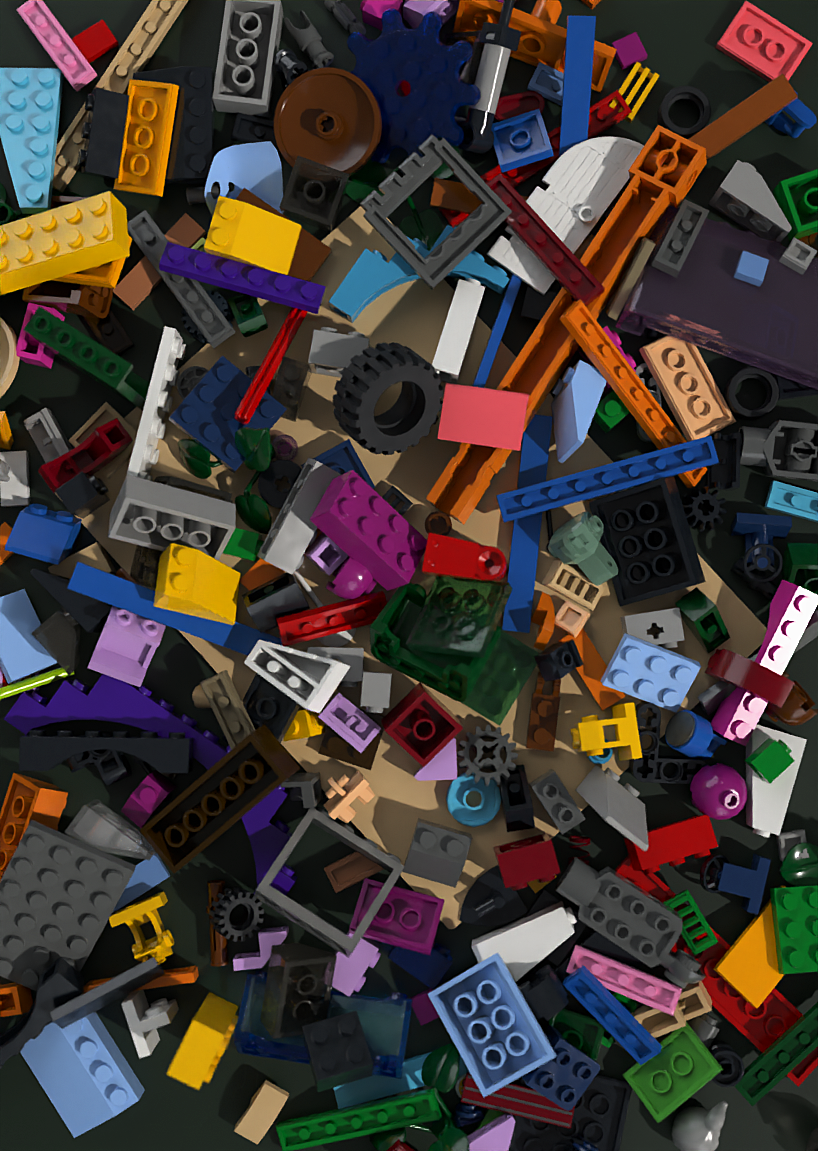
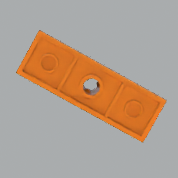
[453,0,617,92]

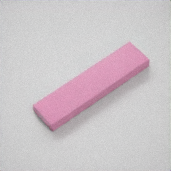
[17,0,98,92]
[566,944,682,1016]

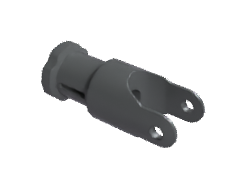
[284,10,334,69]

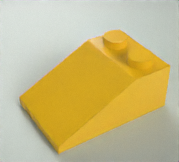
[204,196,302,276]
[153,543,240,625]

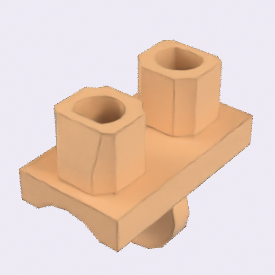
[323,770,375,823]

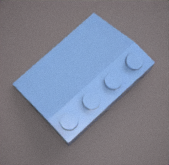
[428,953,556,1097]
[20,1012,145,1138]

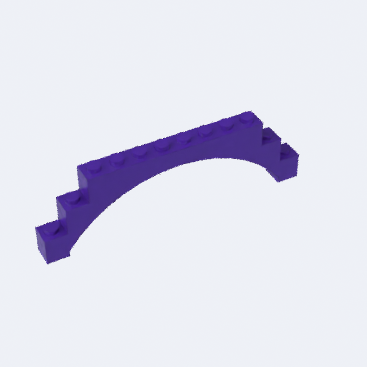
[4,674,297,896]

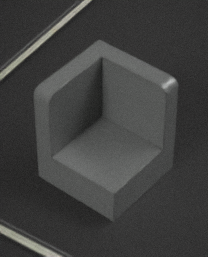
[281,772,323,808]

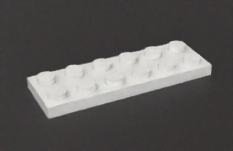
[126,326,186,481]

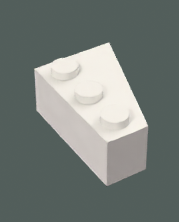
[244,640,351,713]

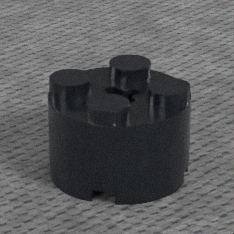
[515,965,570,1021]

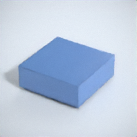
[734,251,769,287]

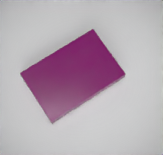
[349,878,445,955]

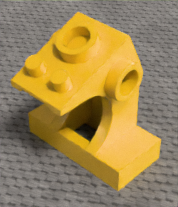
[570,702,642,761]
[109,891,174,964]

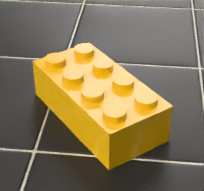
[167,992,240,1090]

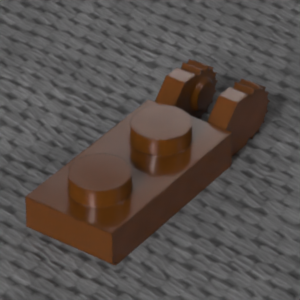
[526,672,561,752]

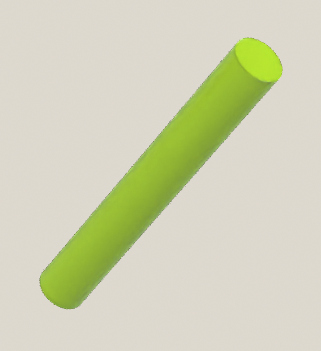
[0,664,75,699]

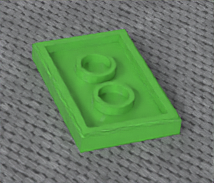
[623,1022,723,1123]

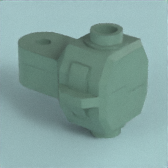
[548,512,618,586]

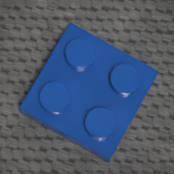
[491,109,554,173]

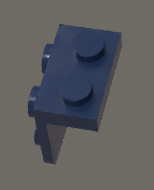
[521,1024,600,1111]

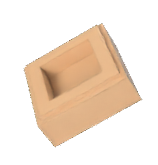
[554,600,590,638]

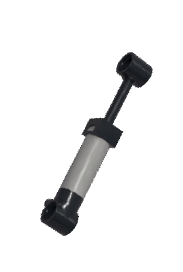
[452,0,521,155]

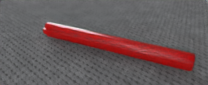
[235,307,307,424]

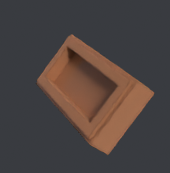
[324,851,384,893]

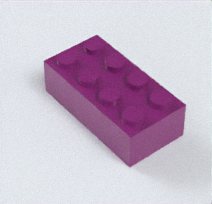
[309,470,427,591]

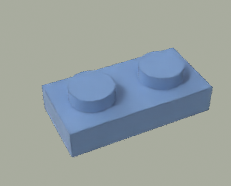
[527,62,564,106]

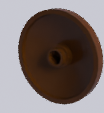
[274,67,382,181]

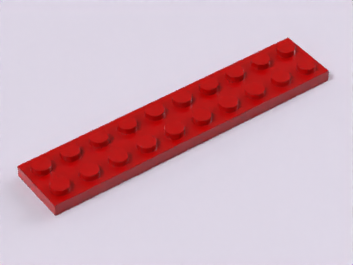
[615,855,818,1087]

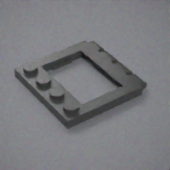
[360,135,512,289]

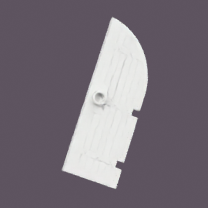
[487,136,644,296]

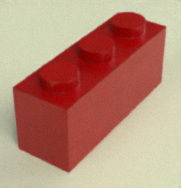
[624,815,719,874]

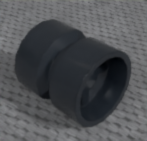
[708,1040,744,1088]

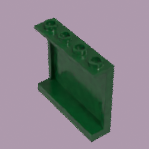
[24,306,150,411]

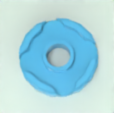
[446,772,501,827]

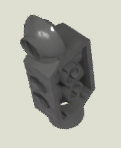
[739,420,818,482]
[555,857,706,988]

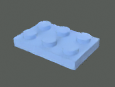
[601,633,701,713]

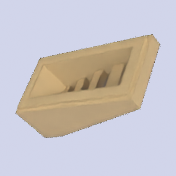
[542,560,606,611]

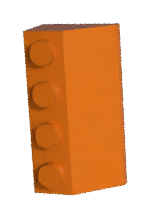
[0,773,68,880]

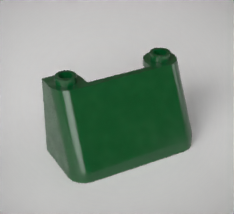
[370,582,501,702]

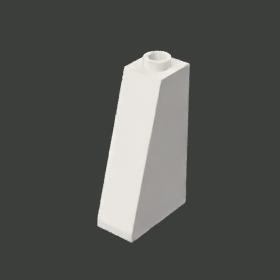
[432,278,485,384]
[746,725,807,838]
[471,901,577,982]

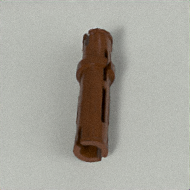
[206,880,229,966]

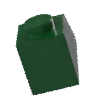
[675,587,731,653]

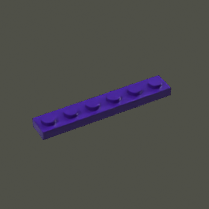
[159,242,326,314]

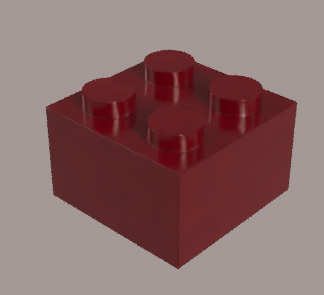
[381,682,463,767]
[493,833,560,890]

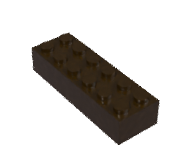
[139,724,300,874]

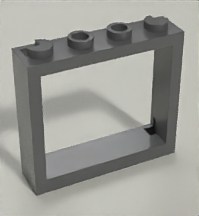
[254,808,405,958]

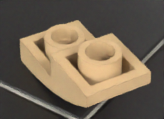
[234,1080,289,1145]

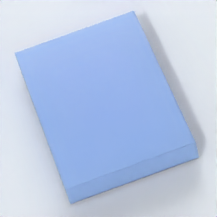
[0,589,59,684]

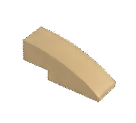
[630,981,712,1038]

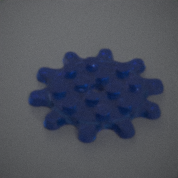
[347,8,481,164]

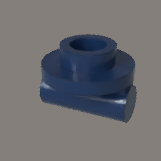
[454,1102,484,1127]

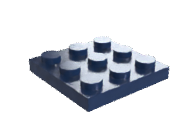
[169,355,287,473]

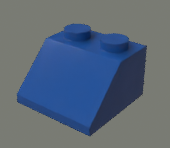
[5,504,82,565]

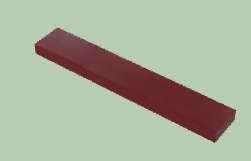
[487,174,605,306]

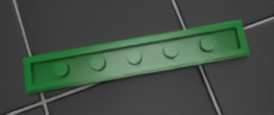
[275,1088,441,1151]

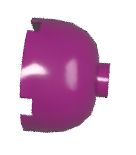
[325,556,377,599]
[690,763,747,820]

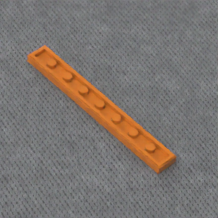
[559,299,708,488]

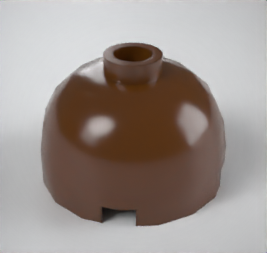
[765,671,818,726]

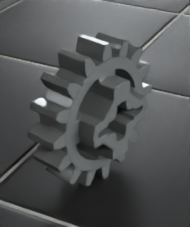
[457,725,518,786]

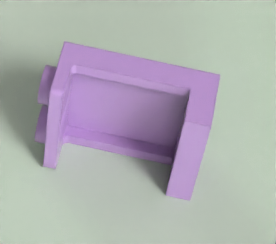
[87,606,166,687]

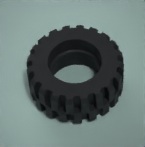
[333,342,443,455]

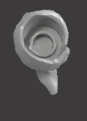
[672,1101,728,1151]

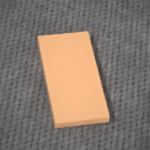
[639,327,736,442]

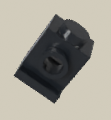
[534,639,584,682]

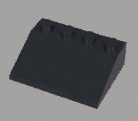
[133,66,215,185]
[589,477,706,607]

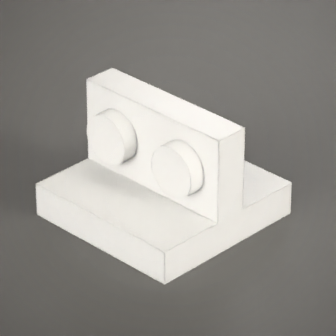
[121,990,179,1058]

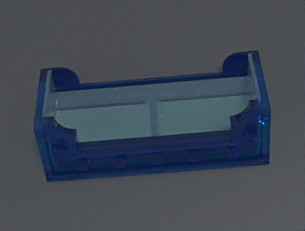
[233,971,412,1079]

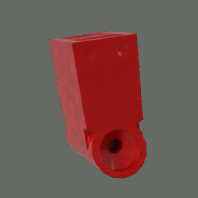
[422,533,507,584]

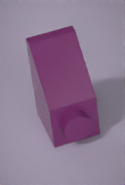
[121,770,177,828]

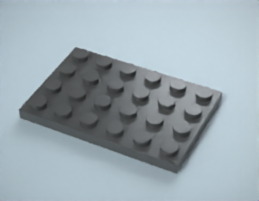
[0,820,136,991]

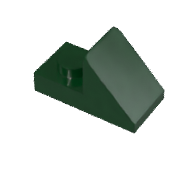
[228,293,268,337]

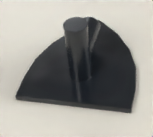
[459,865,528,927]

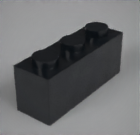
[78,88,129,180]

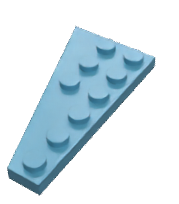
[0,68,64,214]

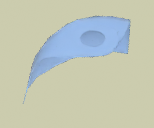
[204,141,283,217]

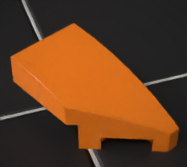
[531,592,555,651]

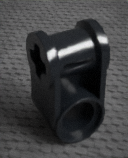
[273,48,308,91]

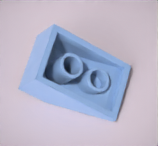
[551,360,607,463]

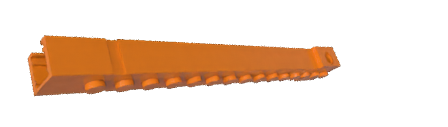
[426,125,707,525]

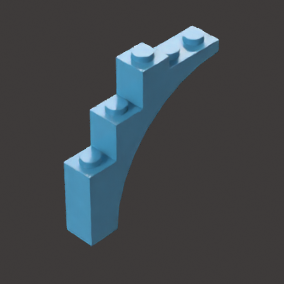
[329,225,510,323]

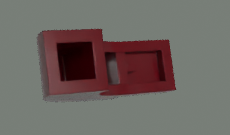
[38,418,133,493]
[705,648,794,708]

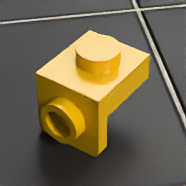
[283,709,325,742]

